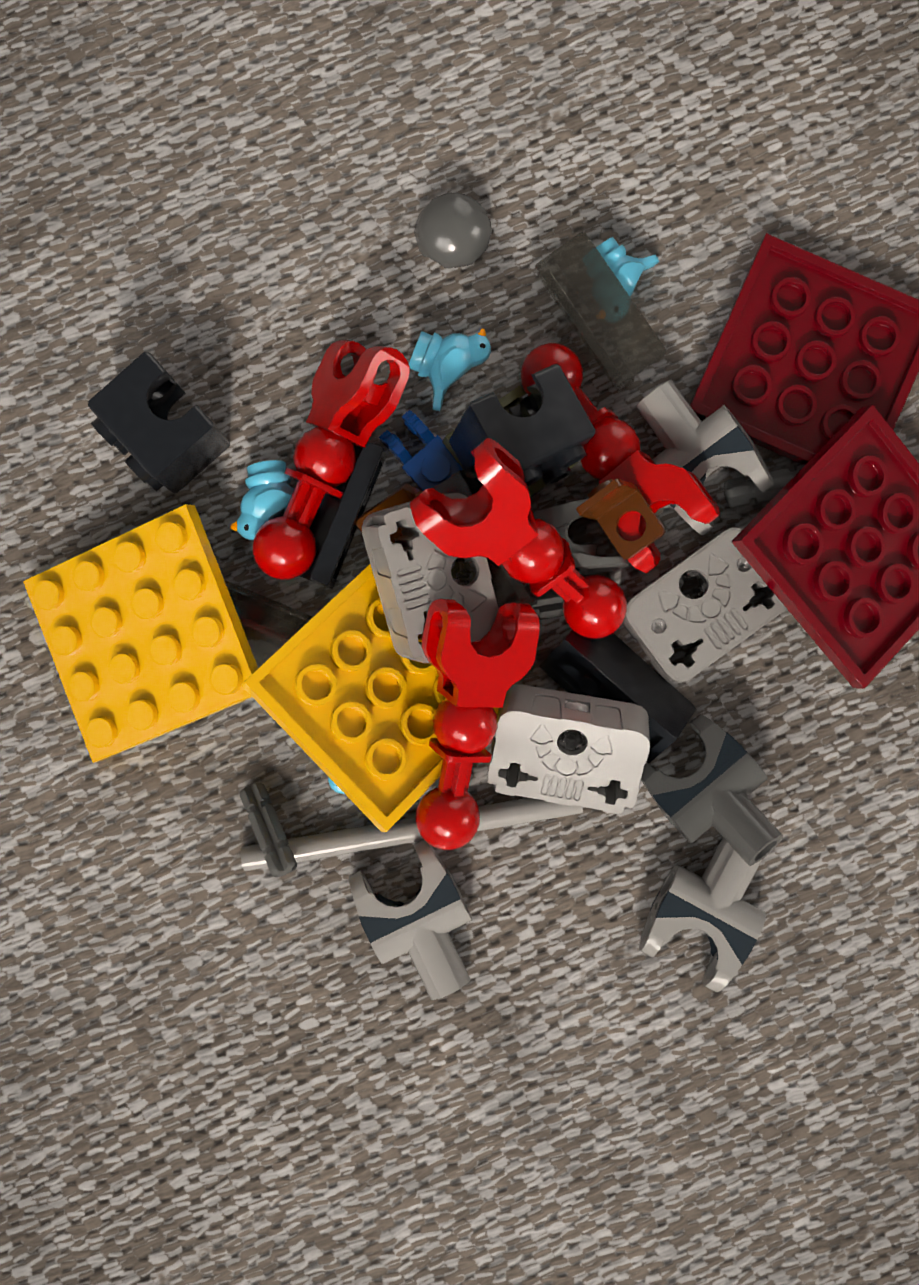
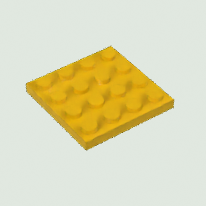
[23,504,258,763]
[241,564,514,832]

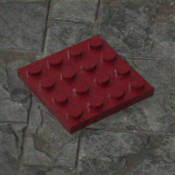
[689,233,919,464]
[731,404,919,689]

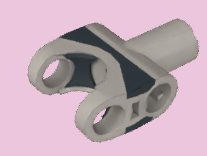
[636,380,774,536]
[639,838,766,992]
[349,839,472,1000]

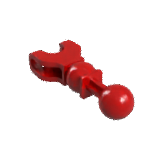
[253,340,410,580]
[520,343,720,573]
[410,438,627,639]
[416,598,540,850]

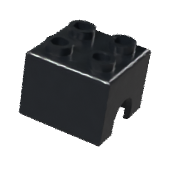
[88,352,230,493]
[449,364,595,493]

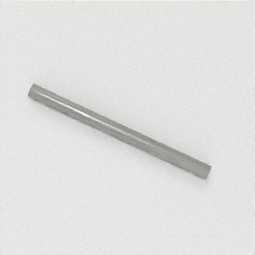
[240,798,583,871]

